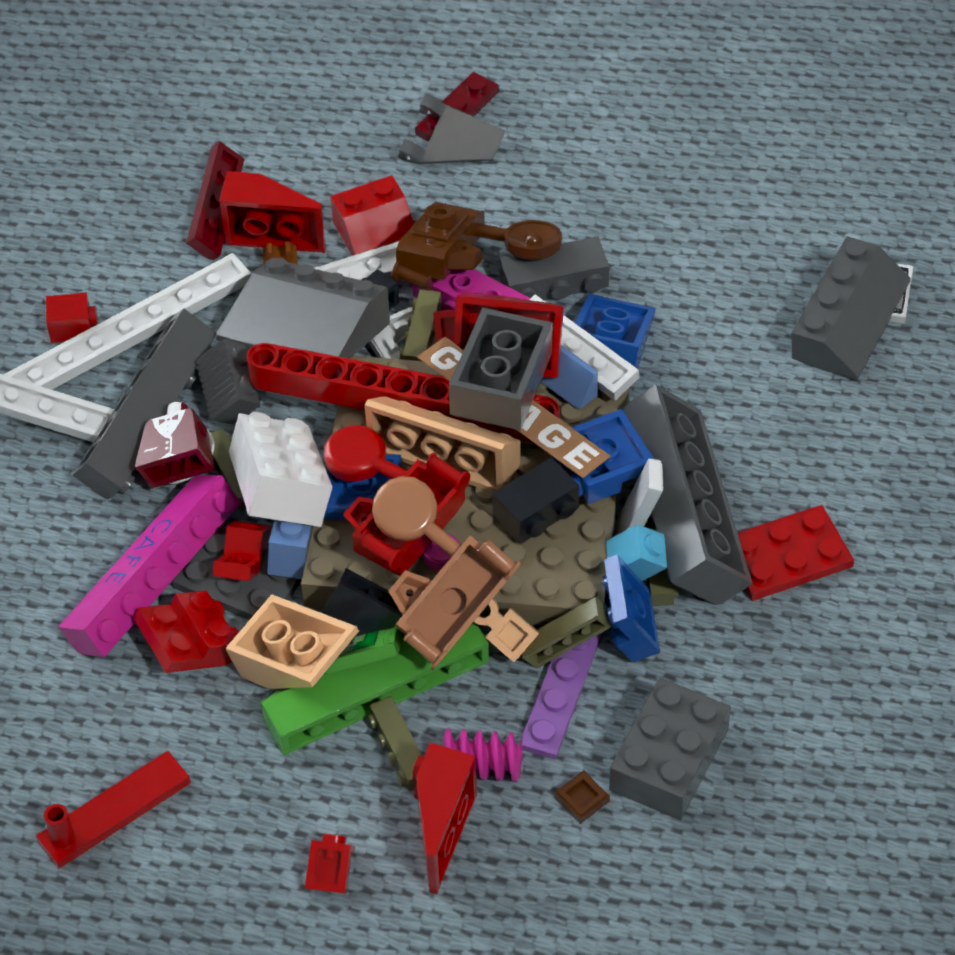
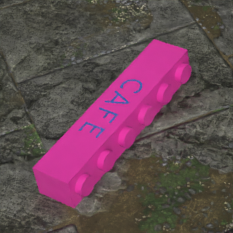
[58,475,241,657]

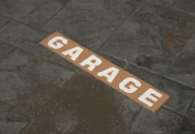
[417,337,611,478]

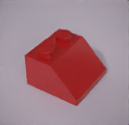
[330,175,414,256]

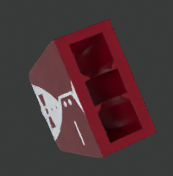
[135,402,214,489]

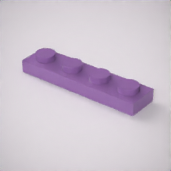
[519,633,602,760]

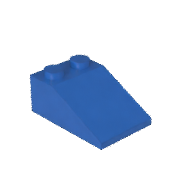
[575,293,656,369]

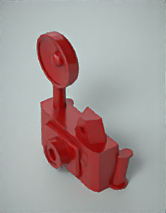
[324,425,470,576]

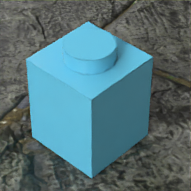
[606,524,667,581]

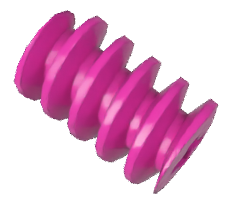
[443,728,523,783]

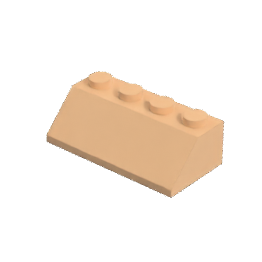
[365,396,521,492]

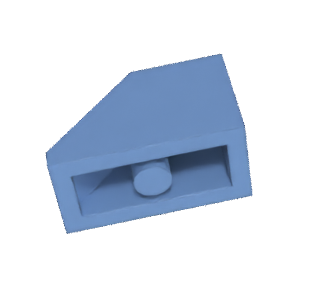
[267,520,313,579]

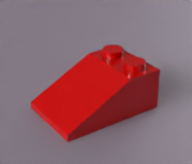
[219,171,326,253]
[453,292,564,378]
[412,743,477,895]

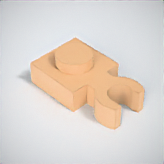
[474,598,540,662]

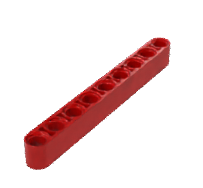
[247,343,560,443]

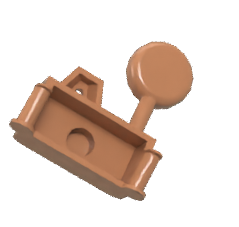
[372,476,522,670]

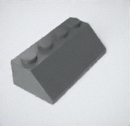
[791,236,911,380]

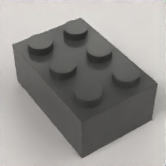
[449,308,553,430]
[609,677,731,821]

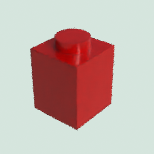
[46,292,98,343]

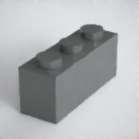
[499,236,609,300]

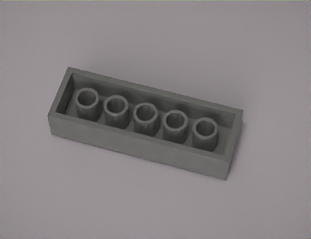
[623,384,753,605]

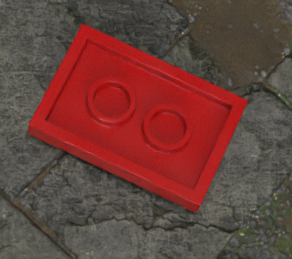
[738,505,854,601]

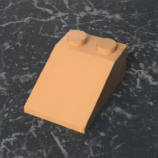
[225,594,359,689]

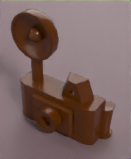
[392,202,562,291]

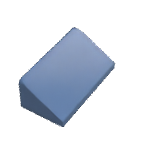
[541,345,598,409]

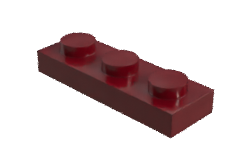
[415,71,499,142]

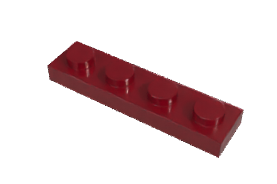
[186,141,245,260]

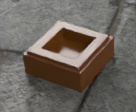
[554,770,610,824]

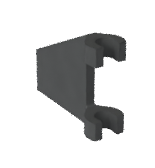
[398,93,505,164]

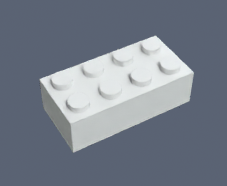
[229,412,332,527]

